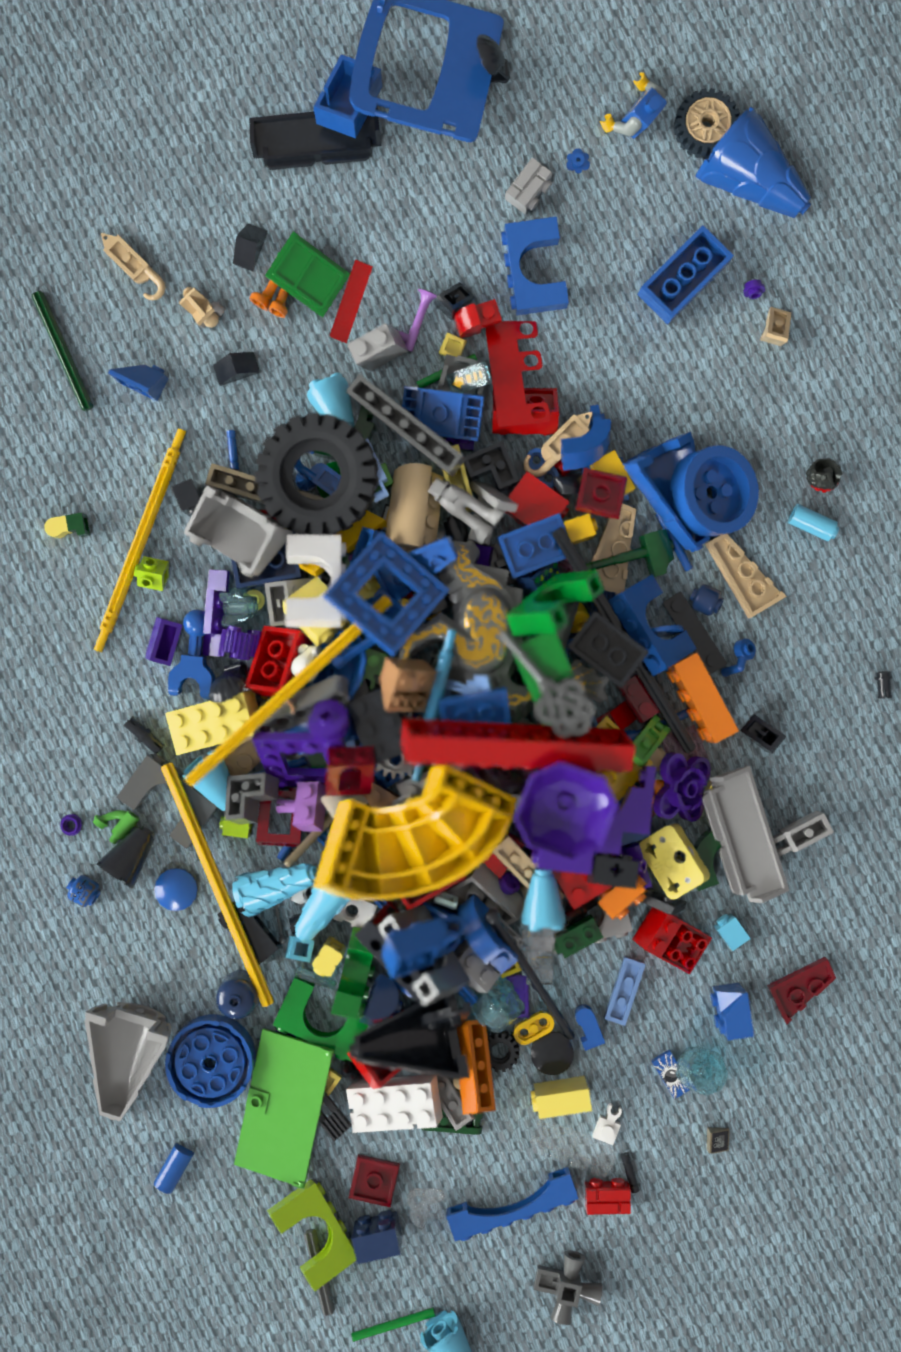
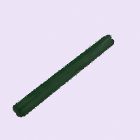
[32,291,93,411]

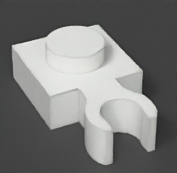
[592,1103,622,1145]

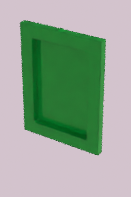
[265,231,350,318]

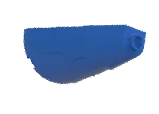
[695,106,811,218]
[623,431,710,552]

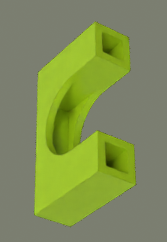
[267,1179,356,1292]

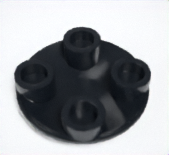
[531,1032,574,1075]

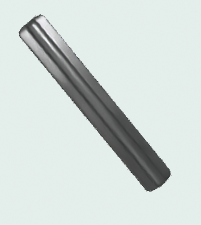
[304,1229,335,1316]

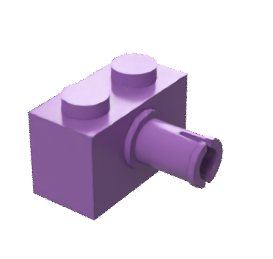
[276,782,326,832]

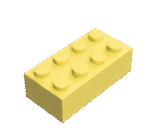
[166,691,259,755]

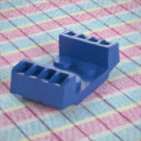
[402,386,485,441]

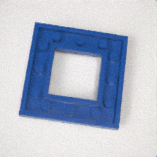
[323,532,450,656]

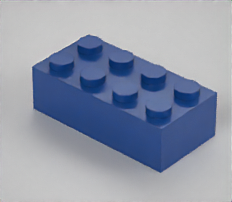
[637,225,734,325]

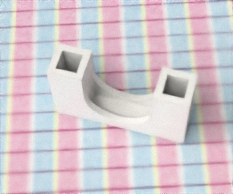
[285,535,346,627]

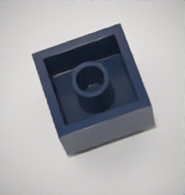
[352,1210,403,1265]

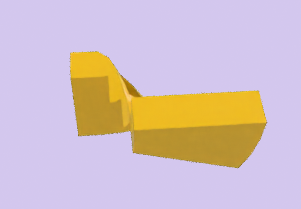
[313,765,517,901]

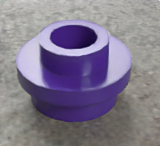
[743,279,765,299]
[60,814,82,836]

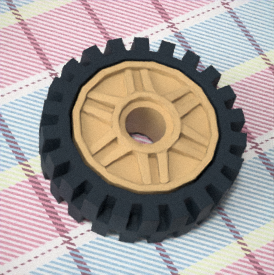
[674,88,740,159]

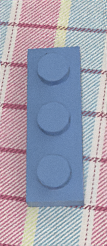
[604,956,646,1026]

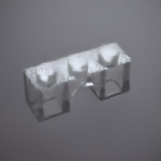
[521,925,555,985]

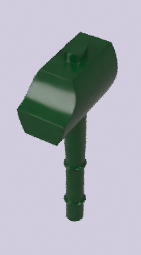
[585,529,675,578]

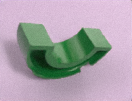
[331,927,375,1020]

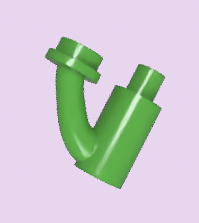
[93,810,140,845]

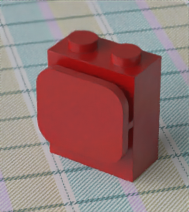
[505,471,570,527]

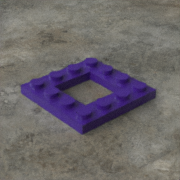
[252,732,355,788]

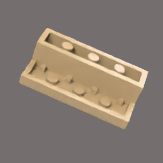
[386,463,444,552]

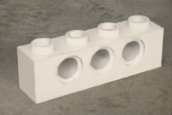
[291,884,378,928]

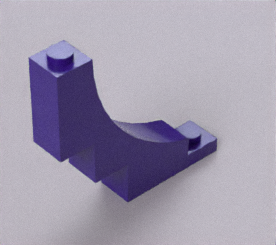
[531,766,656,874]

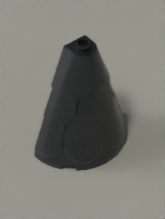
[349,994,470,1080]

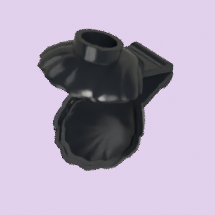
[476,34,510,83]
[209,661,261,707]

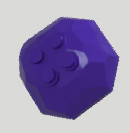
[514,761,618,862]

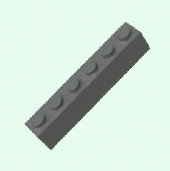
[346,374,466,477]

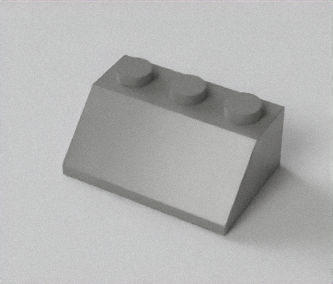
[445,862,525,925]

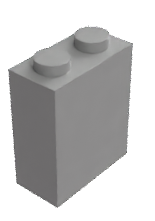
[347,323,408,371]

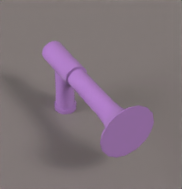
[397,289,437,352]

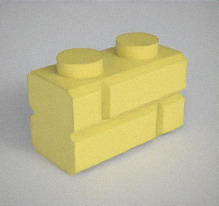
[312,936,347,977]

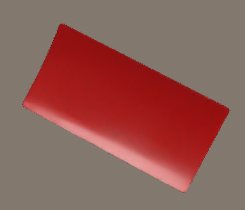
[329,260,373,344]

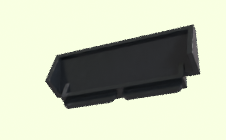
[249,106,381,170]

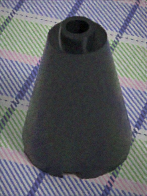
[96,826,154,888]

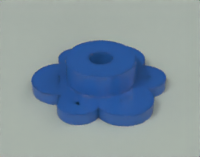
[566,148,590,174]

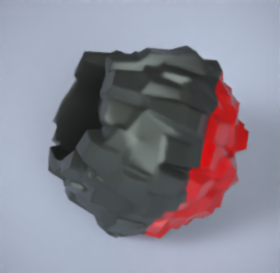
[806,458,843,493]

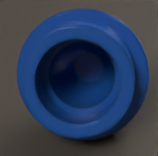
[295,473,316,491]

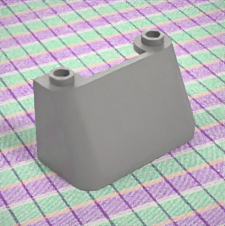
[183,486,292,578]

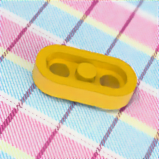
[513,1011,554,1045]

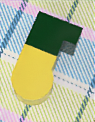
[45,512,90,538]

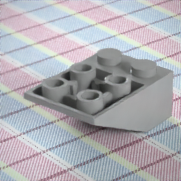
[265,578,331,627]
[454,917,525,993]

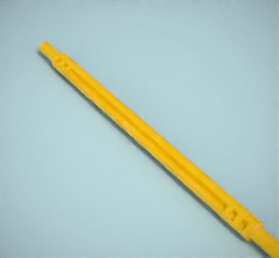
[94,428,186,652]

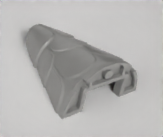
[85,1002,172,1121]

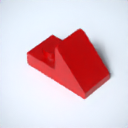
[596,701,636,729]

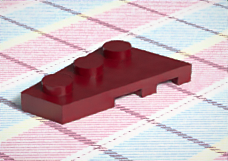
[767,957,836,1025]

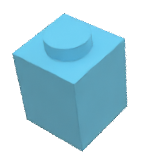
[714,914,751,951]
[285,936,314,963]

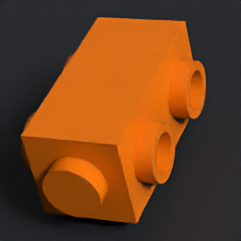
[598,874,648,920]

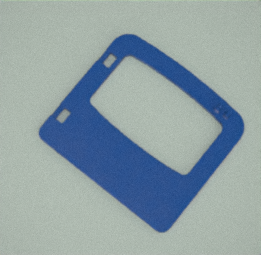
[349,0,504,143]

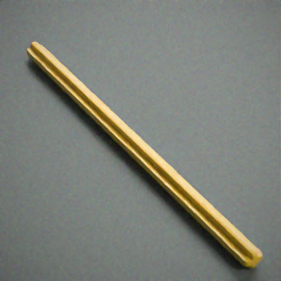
[185,596,392,787]
[161,763,274,1007]

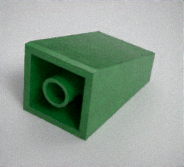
[511,633,585,726]

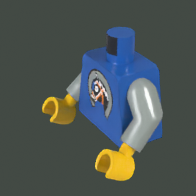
[600,72,667,139]

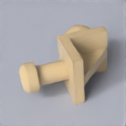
[179,287,219,328]

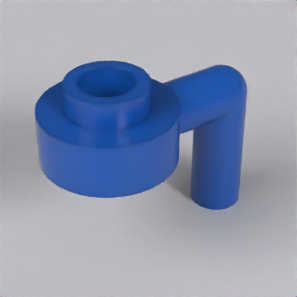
[721,638,756,677]

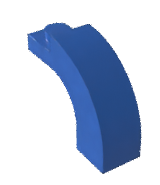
[561,405,611,470]
[458,894,518,973]

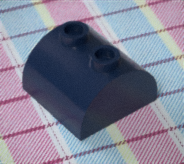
[359,974,403,1025]

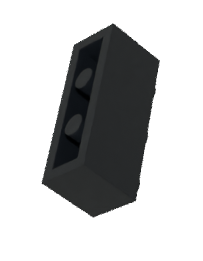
[217,900,281,964]

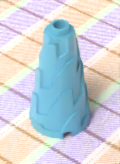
[232,863,318,917]
[295,887,351,941]

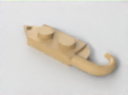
[101,233,166,301]
[523,412,592,477]

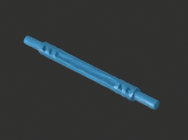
[412,629,457,782]

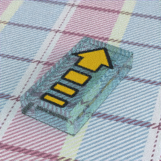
[446,362,492,393]

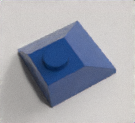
[108,365,169,402]

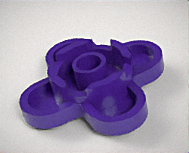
[653,752,711,822]

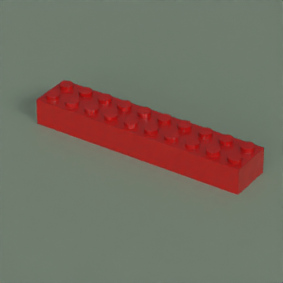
[400,718,636,773]

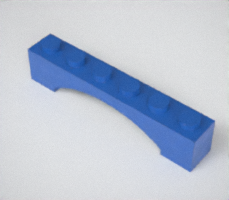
[446,1167,579,1241]

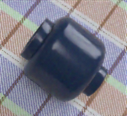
[690,584,724,616]

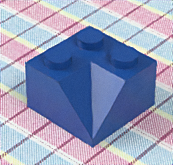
[710,983,754,1041]

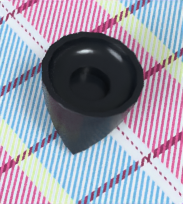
[553,473,583,494]

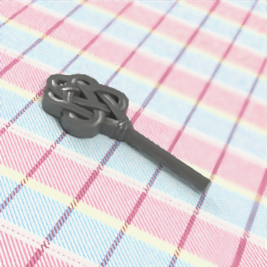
[498,628,595,737]

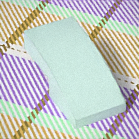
[433,892,458,910]

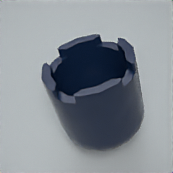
[216,970,260,1019]

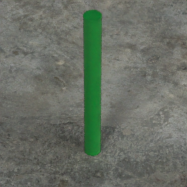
[351,1307,436,1342]

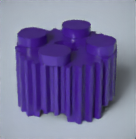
[218,626,262,661]

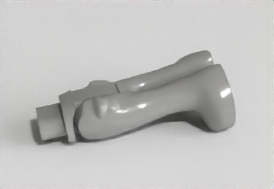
[428,478,505,544]

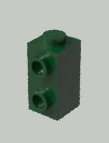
[552,914,604,959]

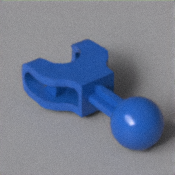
[168,609,215,700]

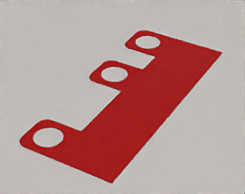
[485,321,550,427]

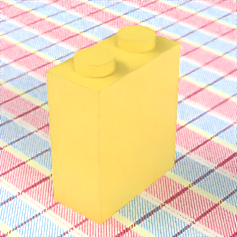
[283,577,351,647]
[530,1076,592,1119]

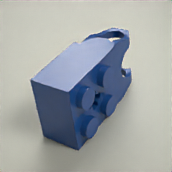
[381,916,466,979]

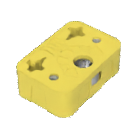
[639,823,710,899]

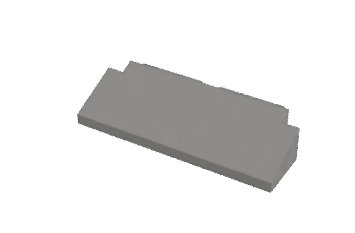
[702,766,790,903]

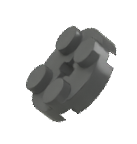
[479,766,524,793]

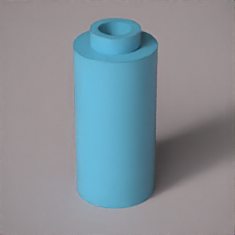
[787,504,839,541]

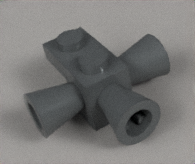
[533,1250,602,1325]

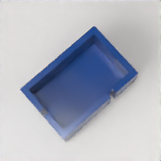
[313,54,382,139]

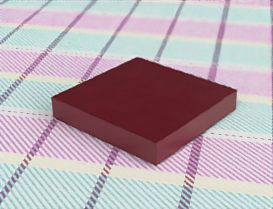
[575,467,627,520]
[349,1154,400,1208]

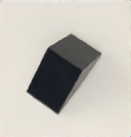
[233,224,268,272]
[436,282,475,321]
[213,352,261,386]
[740,714,786,754]

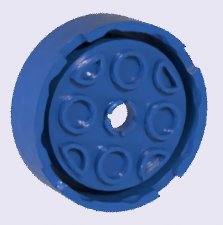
[670,445,759,537]
[165,1014,256,1108]

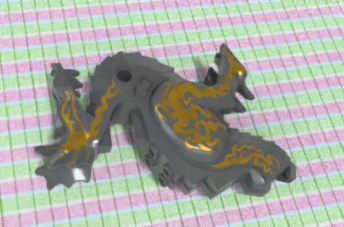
[399,530,609,725]

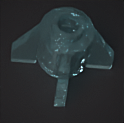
[219,588,258,627]

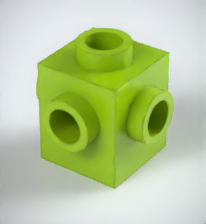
[134,556,169,591]

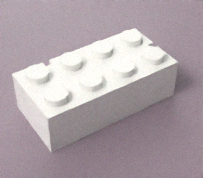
[346,1075,443,1133]

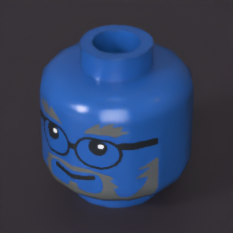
[66,875,101,907]

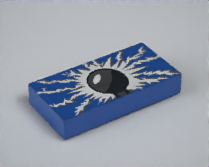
[651,1050,693,1099]

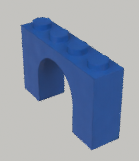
[501,216,569,316]
[608,574,697,676]

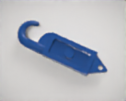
[295,451,341,495]

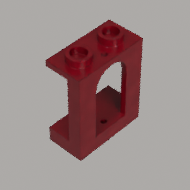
[325,746,375,796]
[256,788,303,847]

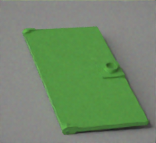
[234,1028,334,1188]

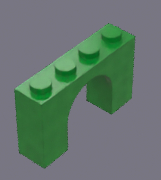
[506,570,604,635]
[273,973,368,1062]

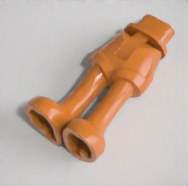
[249,280,289,318]

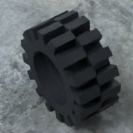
[487,1029,520,1072]

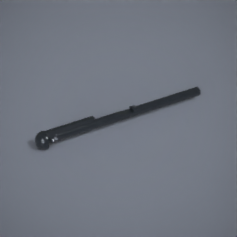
[485,908,575,1040]

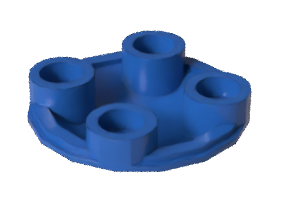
[154,868,198,911]

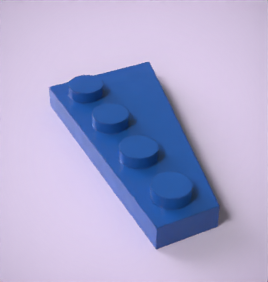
[374,535,459,601]

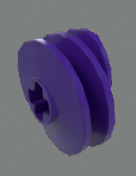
[307,700,349,743]

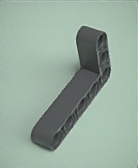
[255,675,349,760]

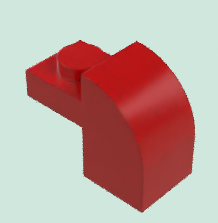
[454,299,502,339]

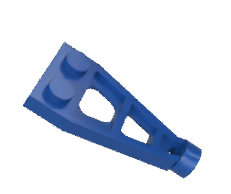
[330,588,404,671]

